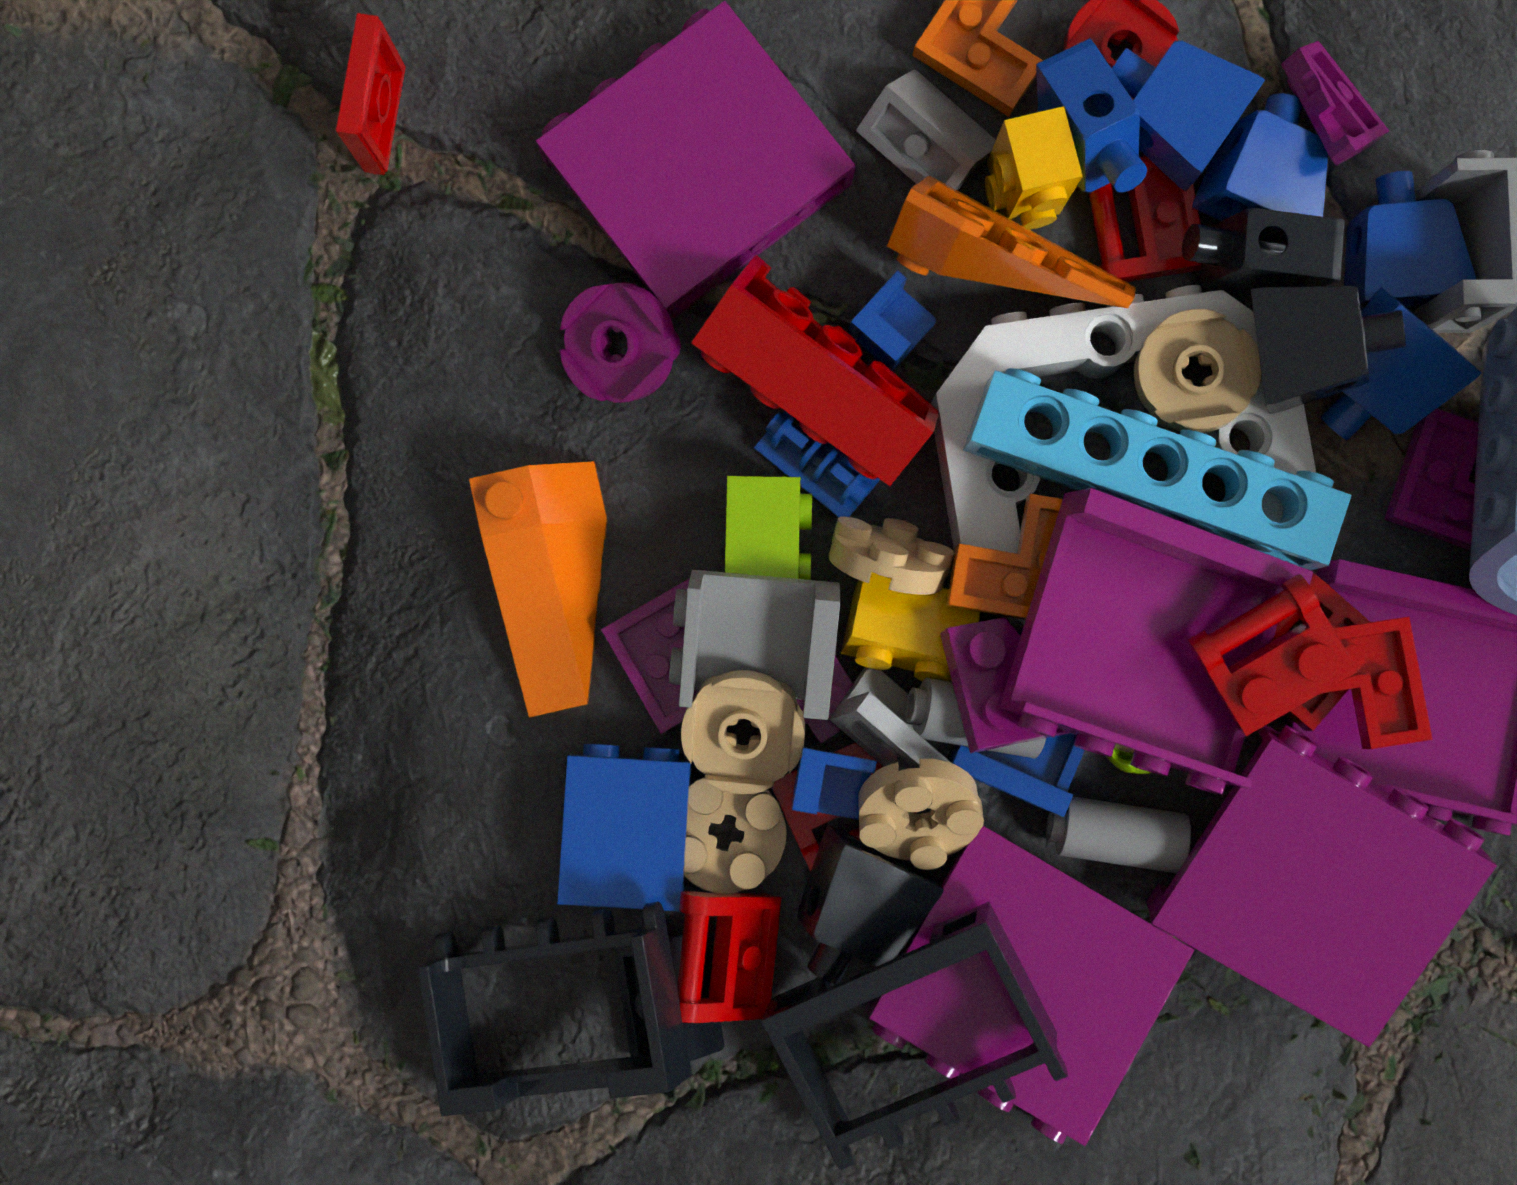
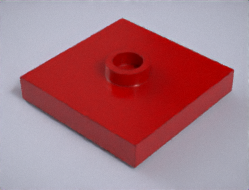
[336,13,406,175]

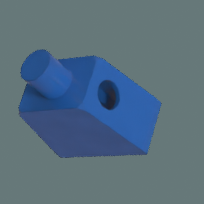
[1036,38,1147,193]
[1112,41,1265,191]
[1192,93,1328,221]
[1344,171,1477,313]
[1321,287,1482,441]

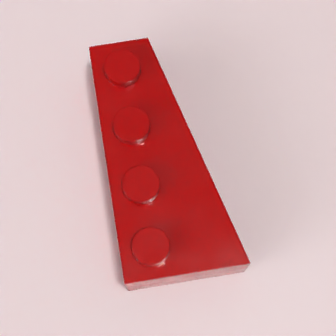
[691,255,939,486]

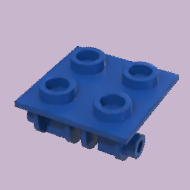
[754,411,880,518]

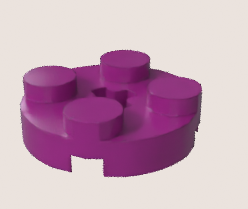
[560,282,681,403]

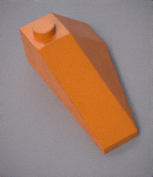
[887,175,1136,309]
[469,461,608,718]

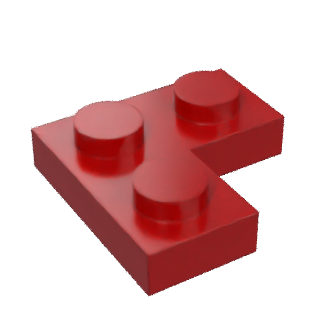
[1320,616,1433,749]

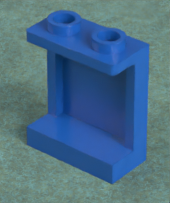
[947,628,1085,817]
[557,744,692,911]

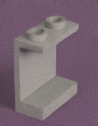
[1414,150,1517,333]
[669,570,840,720]

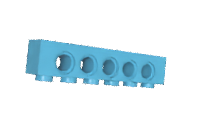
[963,368,1352,570]

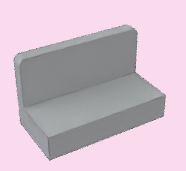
[856,70,996,191]
[829,667,955,771]

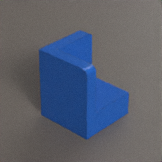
[848,271,936,371]
[791,747,877,820]

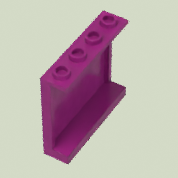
[536,1,855,320]
[999,488,1313,795]
[1286,559,1517,836]
[1146,725,1497,1048]
[865,826,1194,1146]

